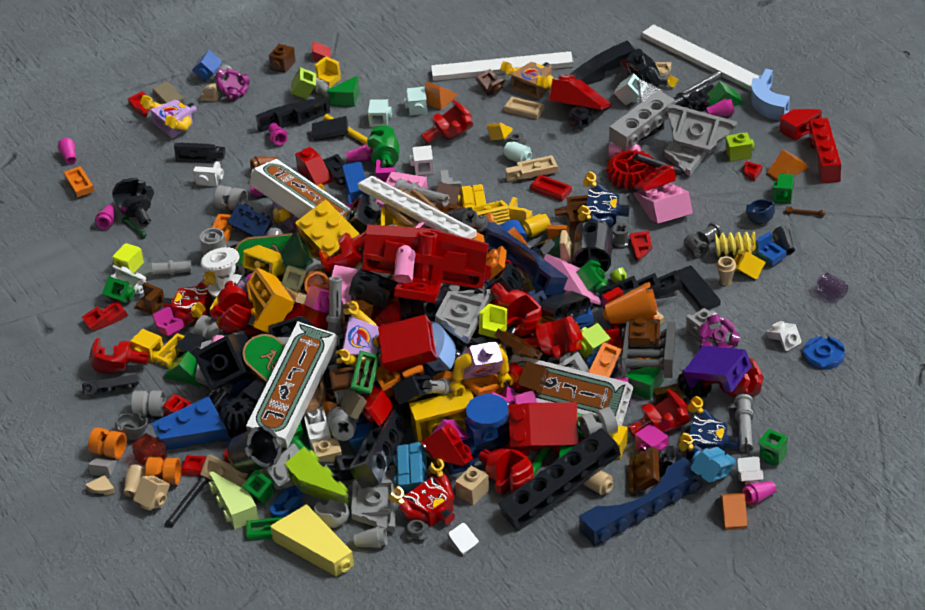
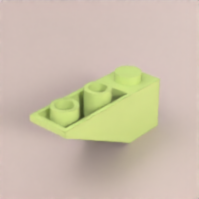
[208,471,258,529]

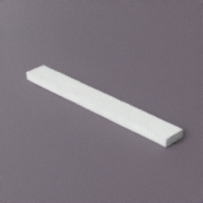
[642,25,759,91]
[432,51,573,81]
[358,176,477,239]

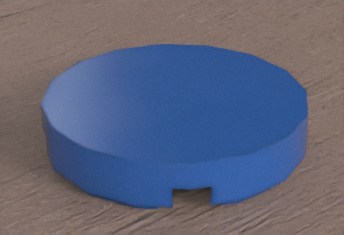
[803,336,845,370]
[466,394,509,429]

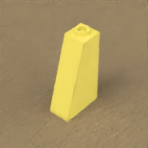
[271,504,354,577]

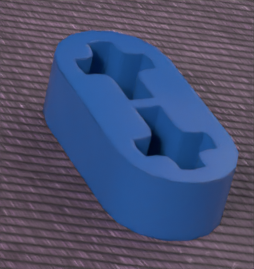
[270,487,303,518]

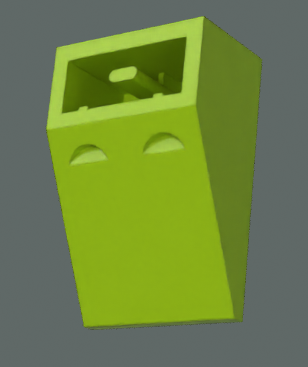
[284,447,349,507]

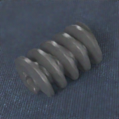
[326,406,356,441]

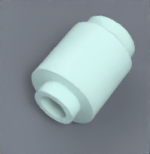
[503,142,532,162]

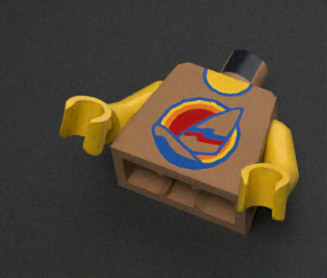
[500,61,553,99]

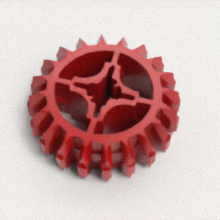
[606,149,657,190]

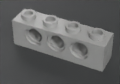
[609,90,675,150]

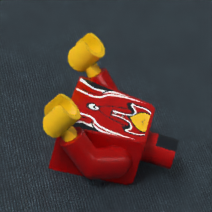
[163,271,216,325]
[388,459,455,526]

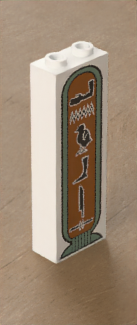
[249,159,350,219]
[246,322,337,449]
[505,354,634,426]

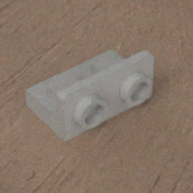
[262,443,299,490]

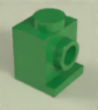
[772,173,794,204]
[576,260,608,293]
[102,276,135,304]
[758,429,788,465]
[243,470,275,505]

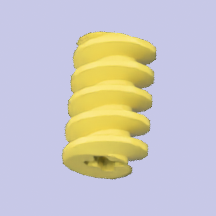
[715,232,756,257]

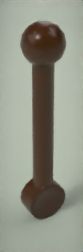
[785,207,826,217]

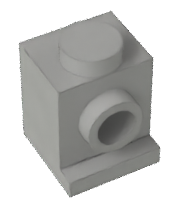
[686,308,718,341]

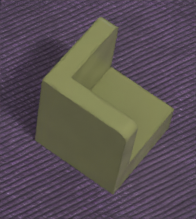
[282,265,307,291]

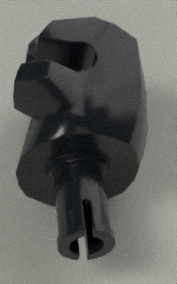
[112,178,154,227]

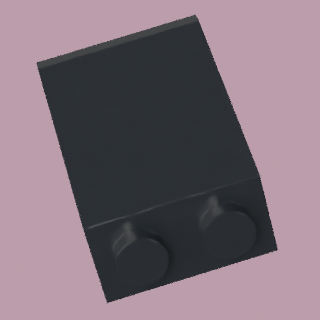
[193,334,254,390]

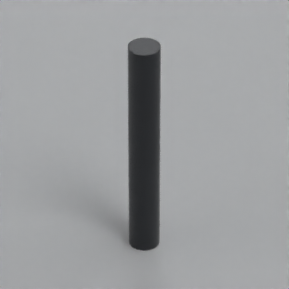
[634,153,682,175]
[166,477,207,527]

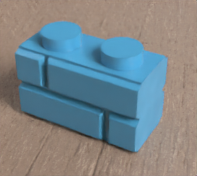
[394,442,427,493]
[691,447,736,483]

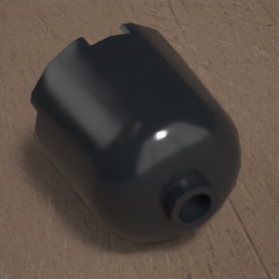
[227,426,282,473]

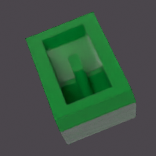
[327,76,360,107]
[707,81,743,107]
[164,351,202,386]
[623,368,664,400]

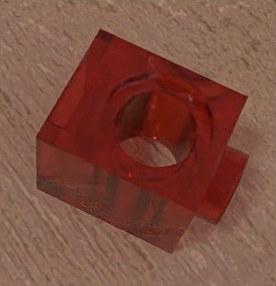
[132,433,167,466]

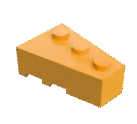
[246,267,295,333]

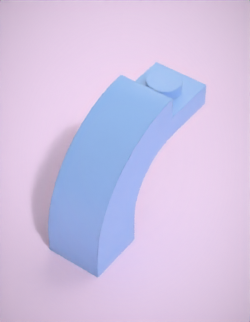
[751,69,790,121]
[427,321,456,371]

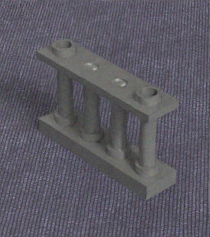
[618,321,676,378]

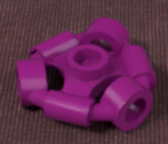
[214,68,250,101]
[698,314,740,348]

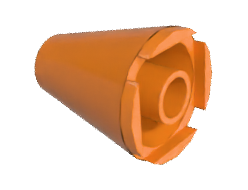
[602,282,660,324]

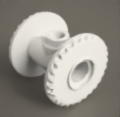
[201,247,247,298]

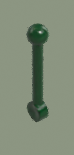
[122,217,147,238]

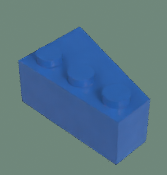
[152,396,229,451]

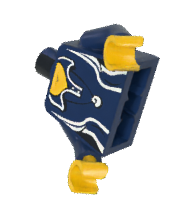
[578,172,630,227]
[679,396,738,459]

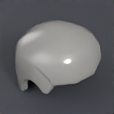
[314,499,349,528]

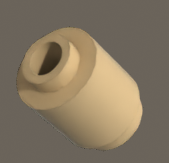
[583,470,614,495]

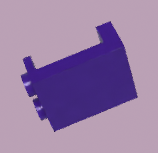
[683,346,751,392]

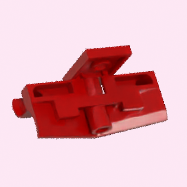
[362,225,492,303]

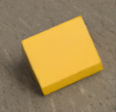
[487,123,512,140]

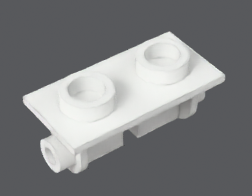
[111,265,147,294]

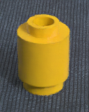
[521,214,551,238]

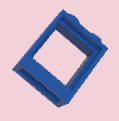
[342,162,370,205]

